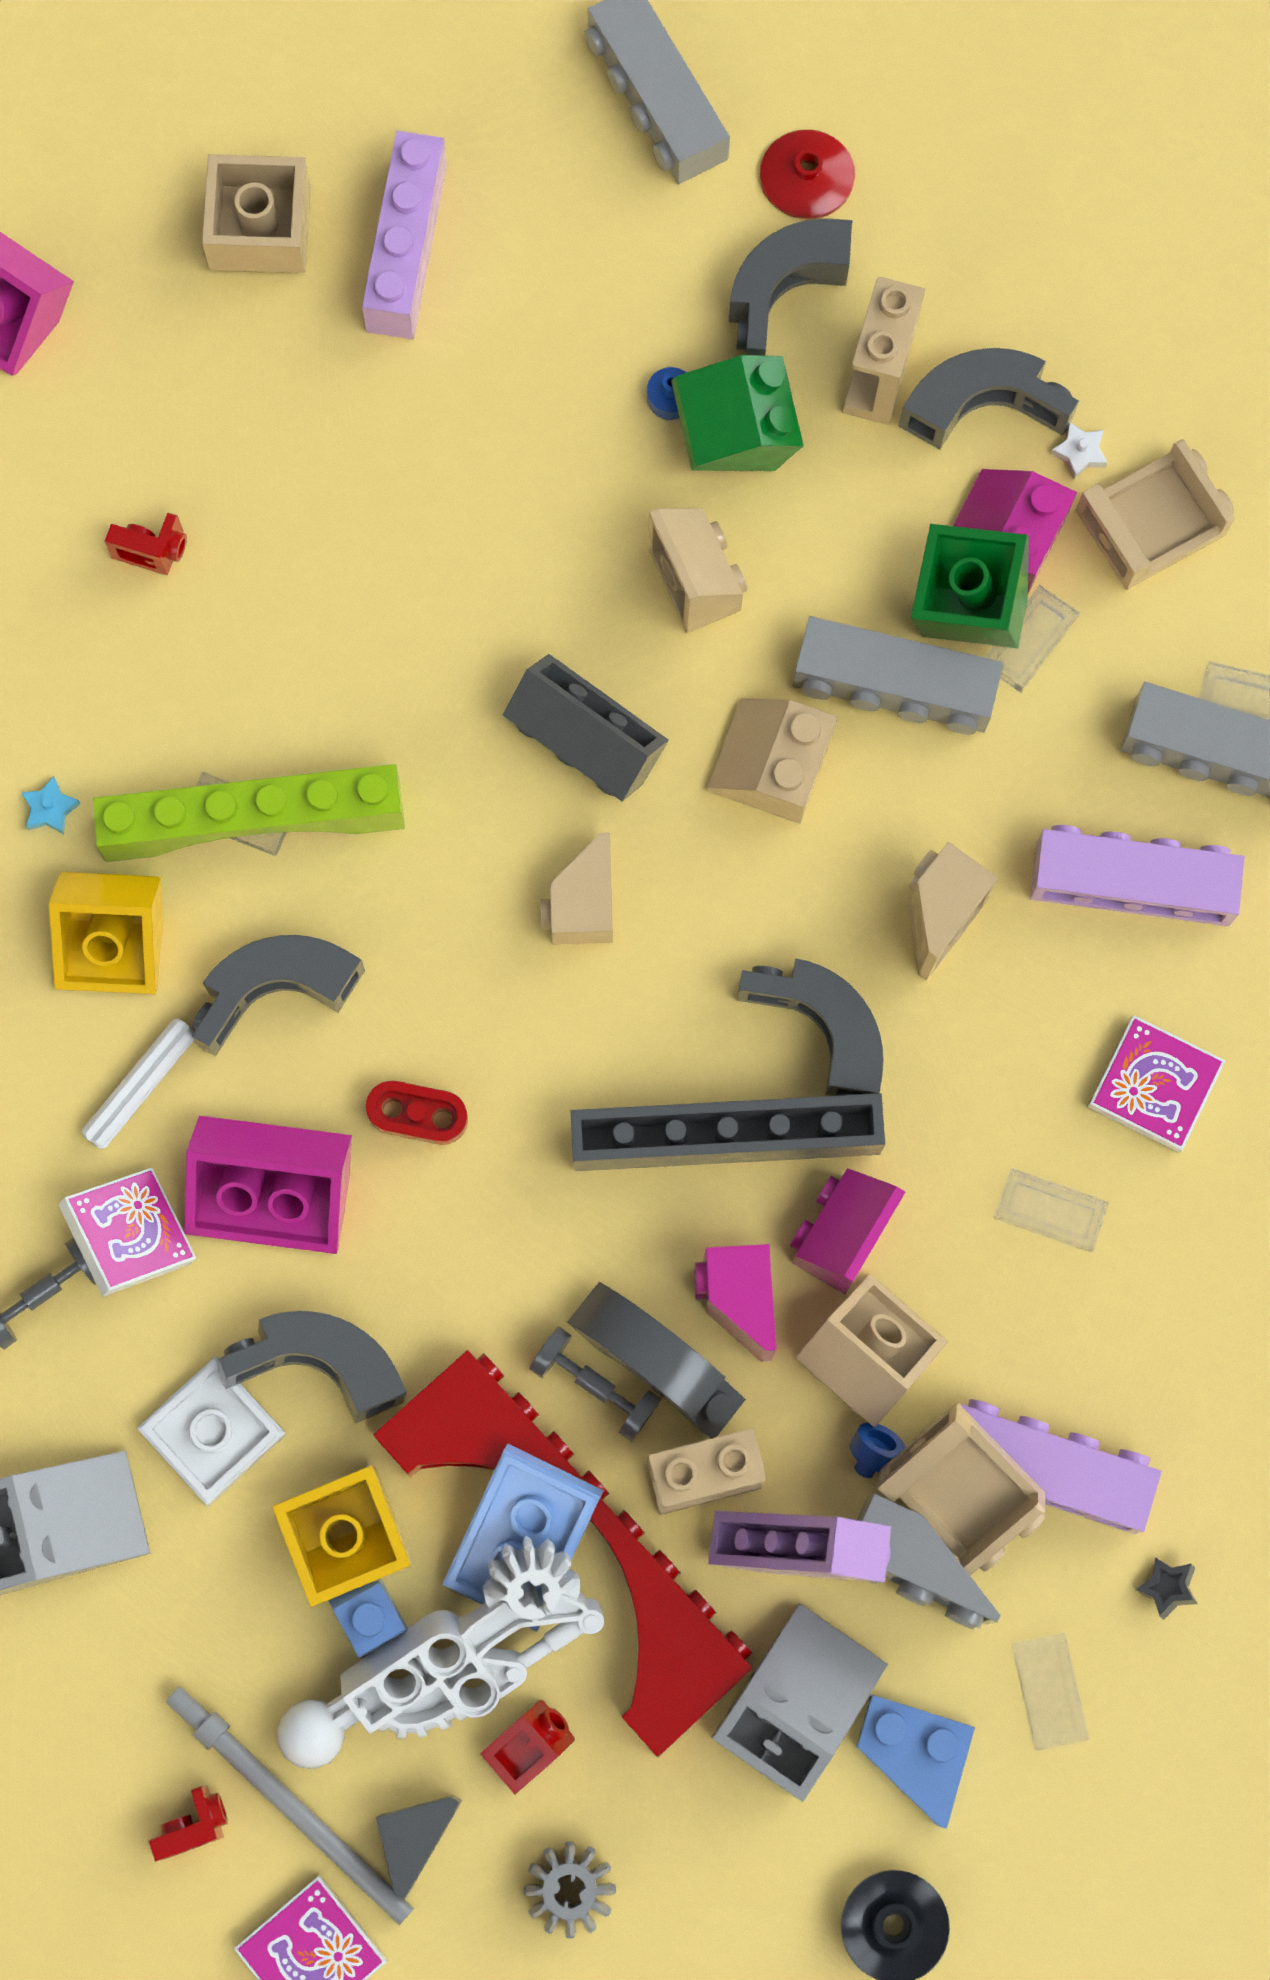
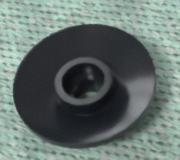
[841,1870,950,1980]

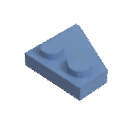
[856,1695,975,1829]

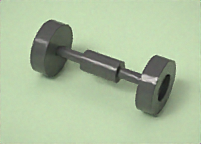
[0,1237,96,1350]
[529,1327,661,1442]

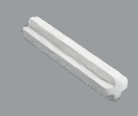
[82,1018,195,1149]

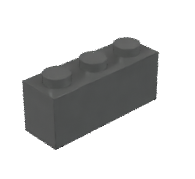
[503,654,669,802]

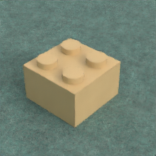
[202,154,311,273]

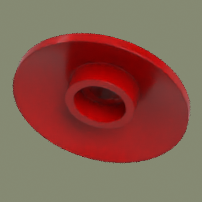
[760,129,855,219]

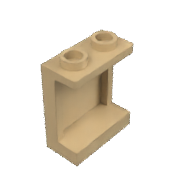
[843,277,925,425]
[1075,439,1234,590]
[878,1402,1045,1576]
[647,1428,766,1515]

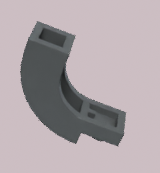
[729,219,852,356]
[898,348,1079,450]
[192,935,365,1057]
[737,958,884,1096]
[567,1282,746,1439]
[218,1311,407,1424]

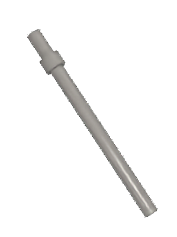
[166,1686,414,1925]

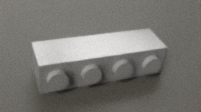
[584,0,730,185]
[793,616,1004,735]
[1120,681,1270,797]

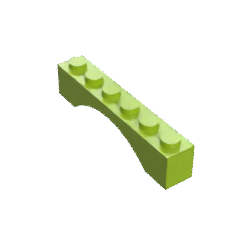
[93,764,405,862]

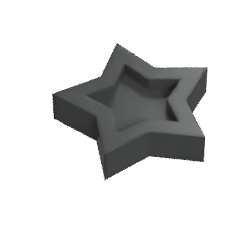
[1136,1558,1198,1620]

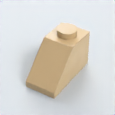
[541,833,613,944]

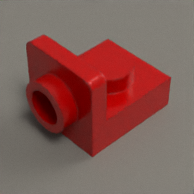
[104,513,187,576]
[480,1700,575,1795]
[149,1786,228,1862]

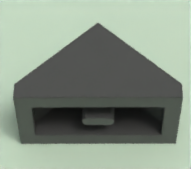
[376,1795,462,1900]

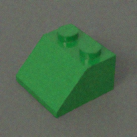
[671,355,804,471]
[911,524,1029,649]

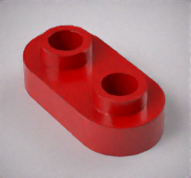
[366,1081,468,1145]

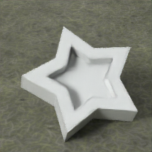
[1051,422,1108,479]

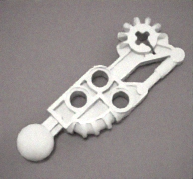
[277,1536,604,1769]

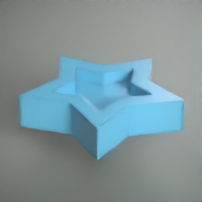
[22,777,81,835]

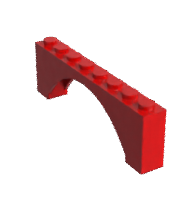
[373,1350,753,1758]

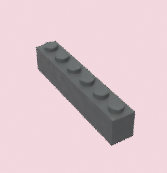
[570,1093,886,1171]

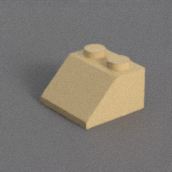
[648,508,747,633]
[707,699,838,824]
[908,842,998,980]
[795,1274,948,1428]

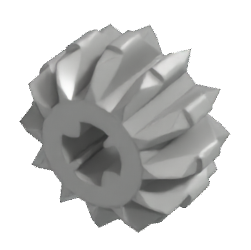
[524,1842,616,1938]

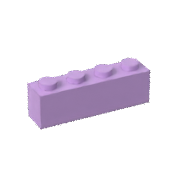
[362,131,447,340]
[1030,825,1245,926]
[960,1399,1162,1534]
[708,1511,891,1582]

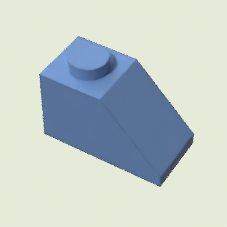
[329,1579,408,1658]

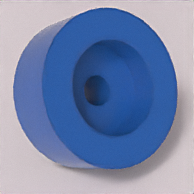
[647,367,687,420]
[849,1422,905,1478]

